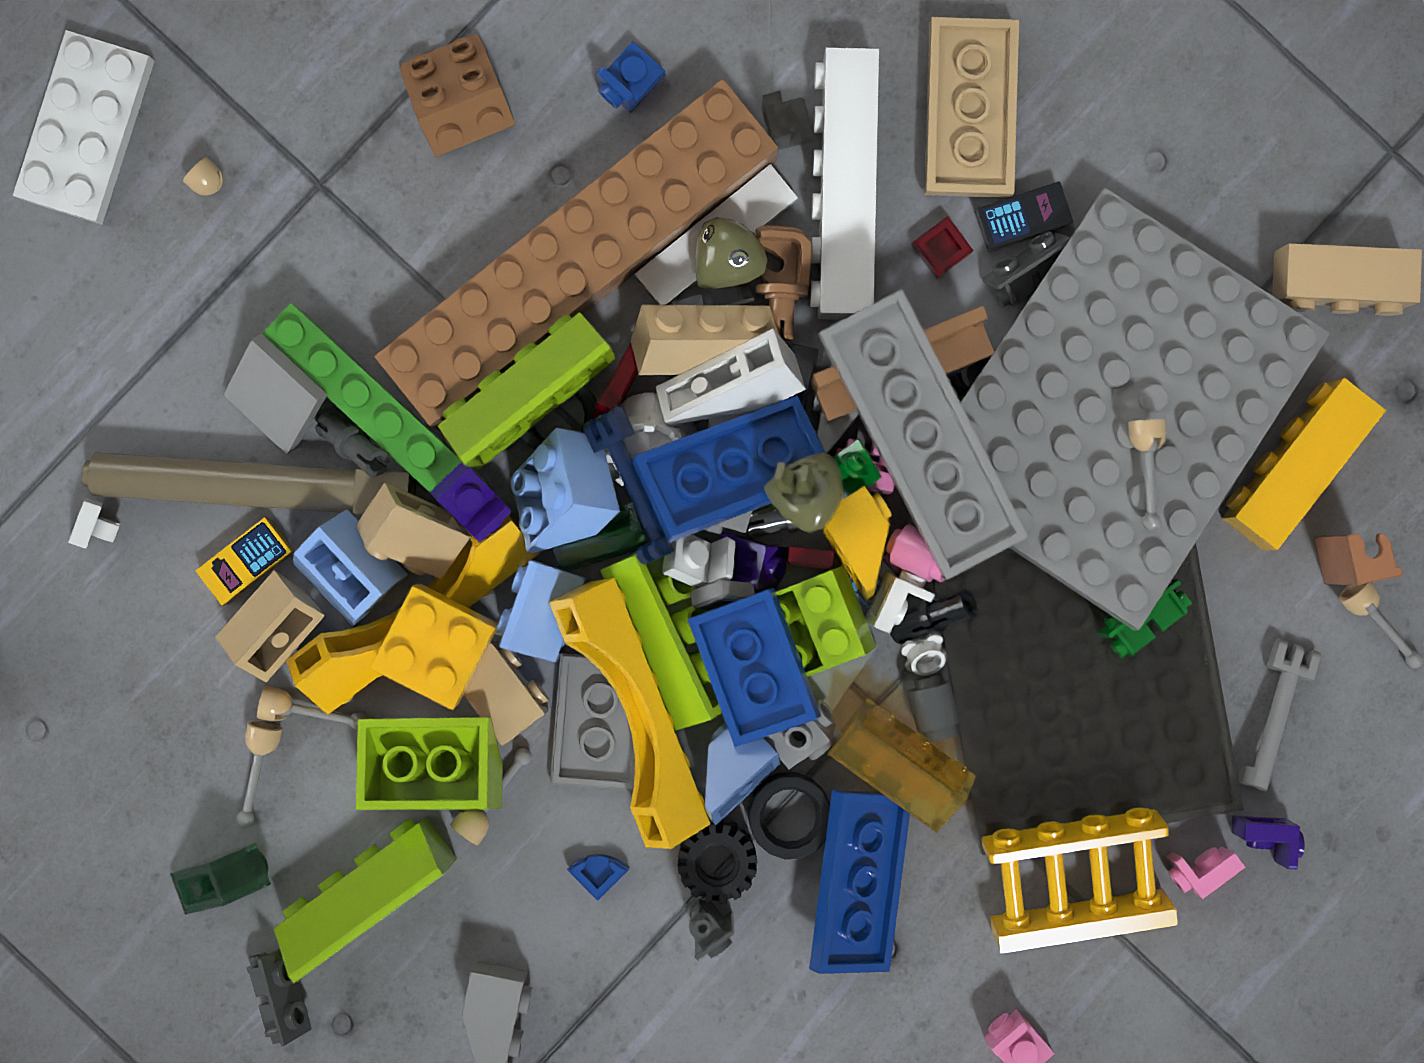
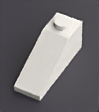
[656,328,806,426]

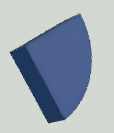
[567,854,630,901]

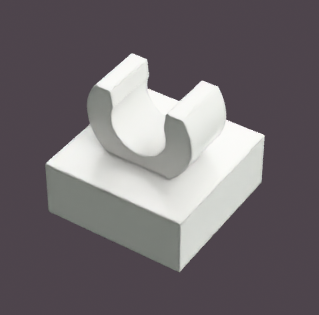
[68,497,120,549]

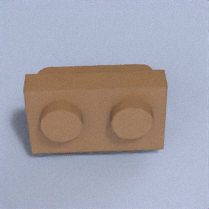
[400,35,516,157]

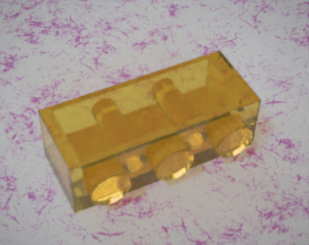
[828,698,976,833]

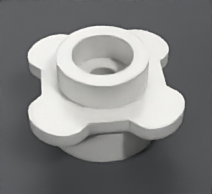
[900,633,948,676]

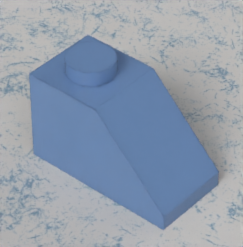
[705,723,780,825]

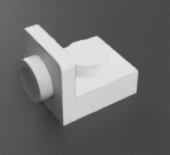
[662,534,735,589]
[865,569,935,634]

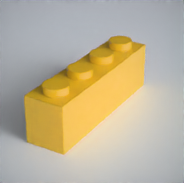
[1222,378,1386,551]

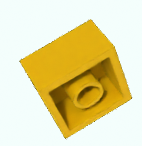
[370,583,499,710]

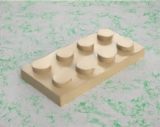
[924,17,1019,198]

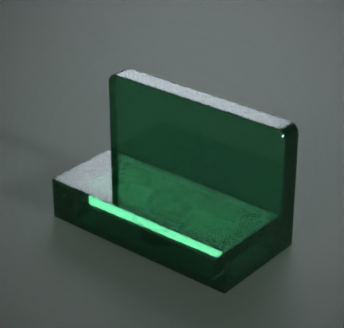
[553,503,648,571]

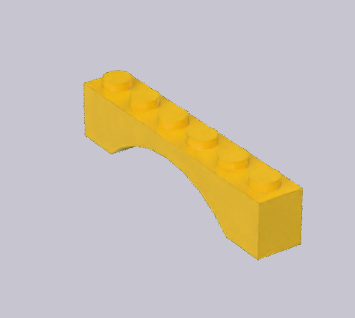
[286,513,540,715]
[549,578,710,849]

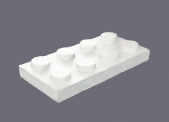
[13,30,155,225]

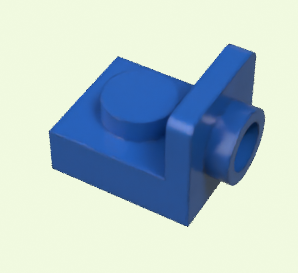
[596,41,665,113]

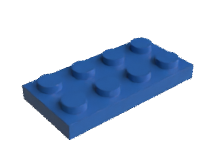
[632,395,825,543]
[809,790,912,974]

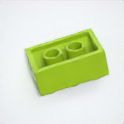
[355,717,503,810]

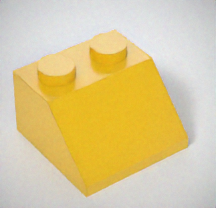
[820,486,892,602]

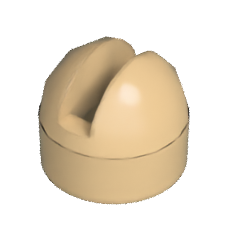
[183,157,223,196]

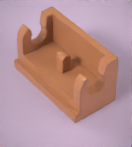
[1314,533,1403,585]

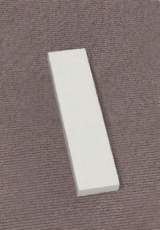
[635,164,798,305]

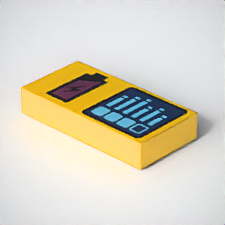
[195,517,295,606]

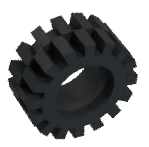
[678,819,757,905]

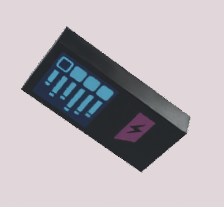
[975,181,1074,252]

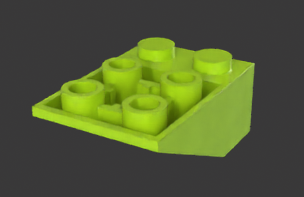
[776,565,877,677]

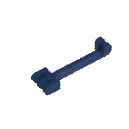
[583,406,675,564]

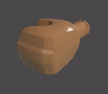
[754,225,812,340]

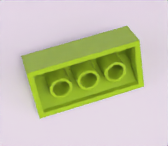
[438,312,616,471]
[600,533,722,731]
[274,816,457,983]

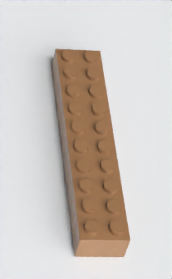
[374,78,779,430]

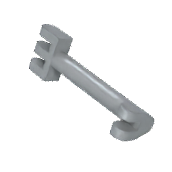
[1237,638,1321,791]

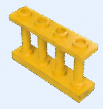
[981,807,1178,953]

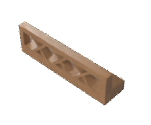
[810,306,995,423]

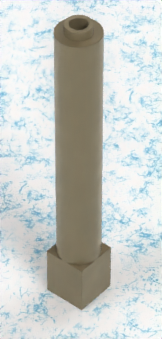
[82,452,417,515]

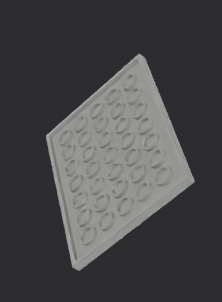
[960,188,1331,631]

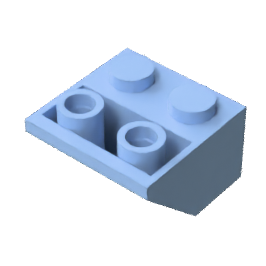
[511,428,620,553]
[293,509,408,628]
[496,560,588,662]

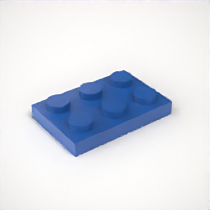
[688,587,821,747]

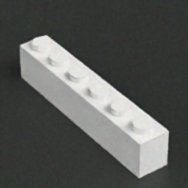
[810,48,879,320]

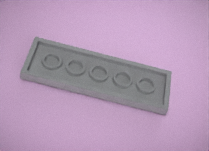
[817,289,1028,580]

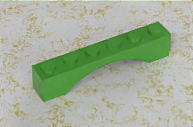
[262,303,494,492]

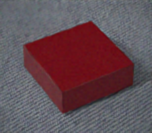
[911,216,974,279]
[786,546,834,569]

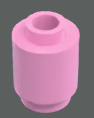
[886,524,945,582]

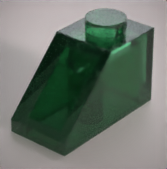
[170,843,271,915]

